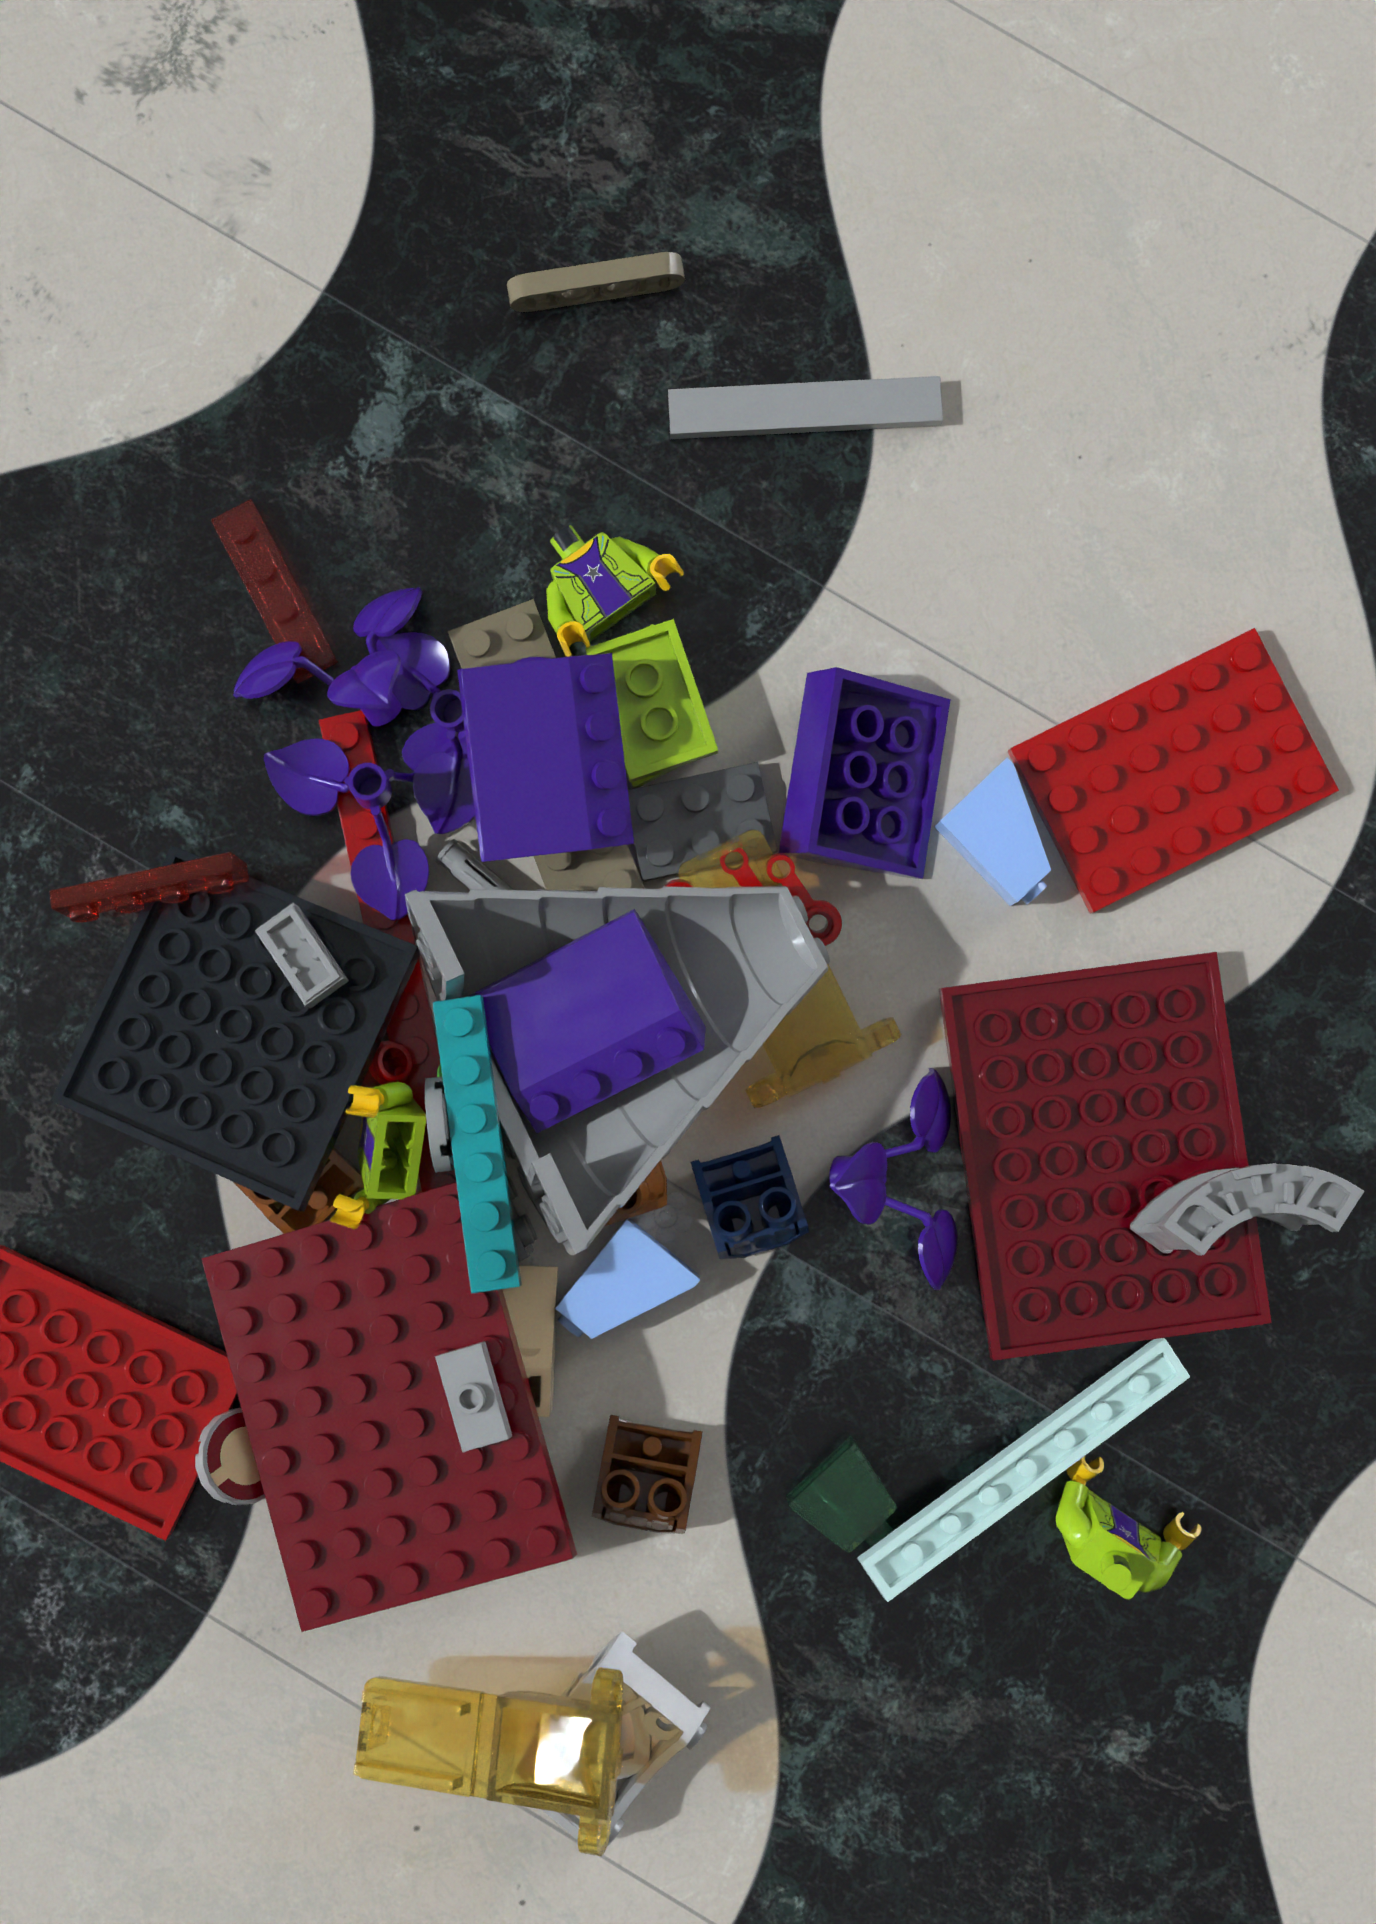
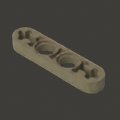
[507,252,685,312]

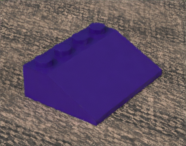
[457,653,634,862]
[778,667,951,879]
[469,909,706,1133]

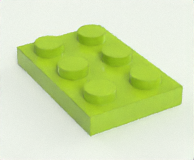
[585,619,719,783]

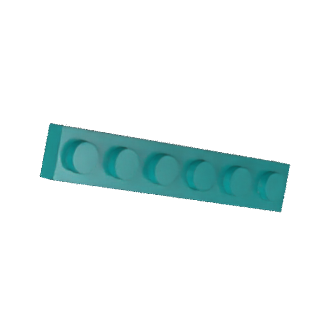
[432,995,522,1294]

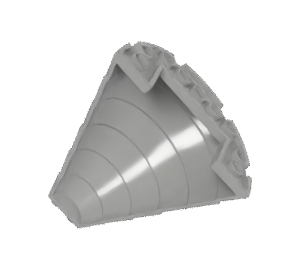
[405,886,830,1255]

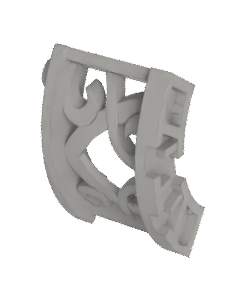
[1130,1163,1364,1255]
[499,1631,711,1851]

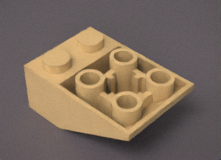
[503,1265,558,1417]

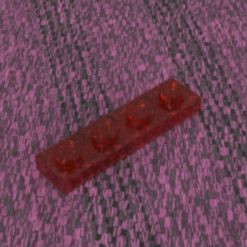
[211,499,338,683]
[49,852,249,922]

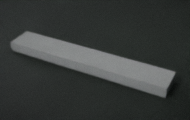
[668,376,943,439]

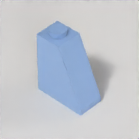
[934,758,1051,906]
[555,1218,700,1339]

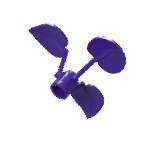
[233,587,423,726]
[377,632,551,834]
[264,723,468,921]
[829,1068,958,1290]

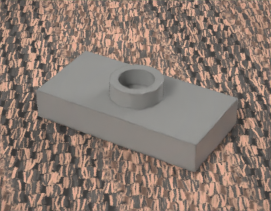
[255,903,349,1008]
[435,1341,512,1452]

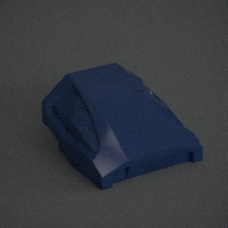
[690,1135,809,1259]

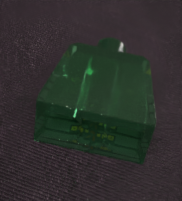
[786,1435,897,1553]

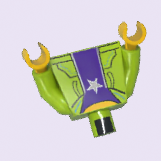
[546,525,684,657]
[330,1082,426,1229]
[1056,1456,1201,1600]

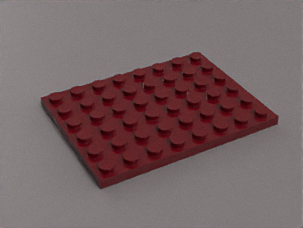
[939,952,1272,1361]
[202,1183,577,1632]

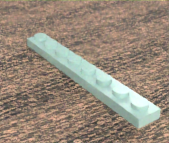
[857,1338,1190,1602]

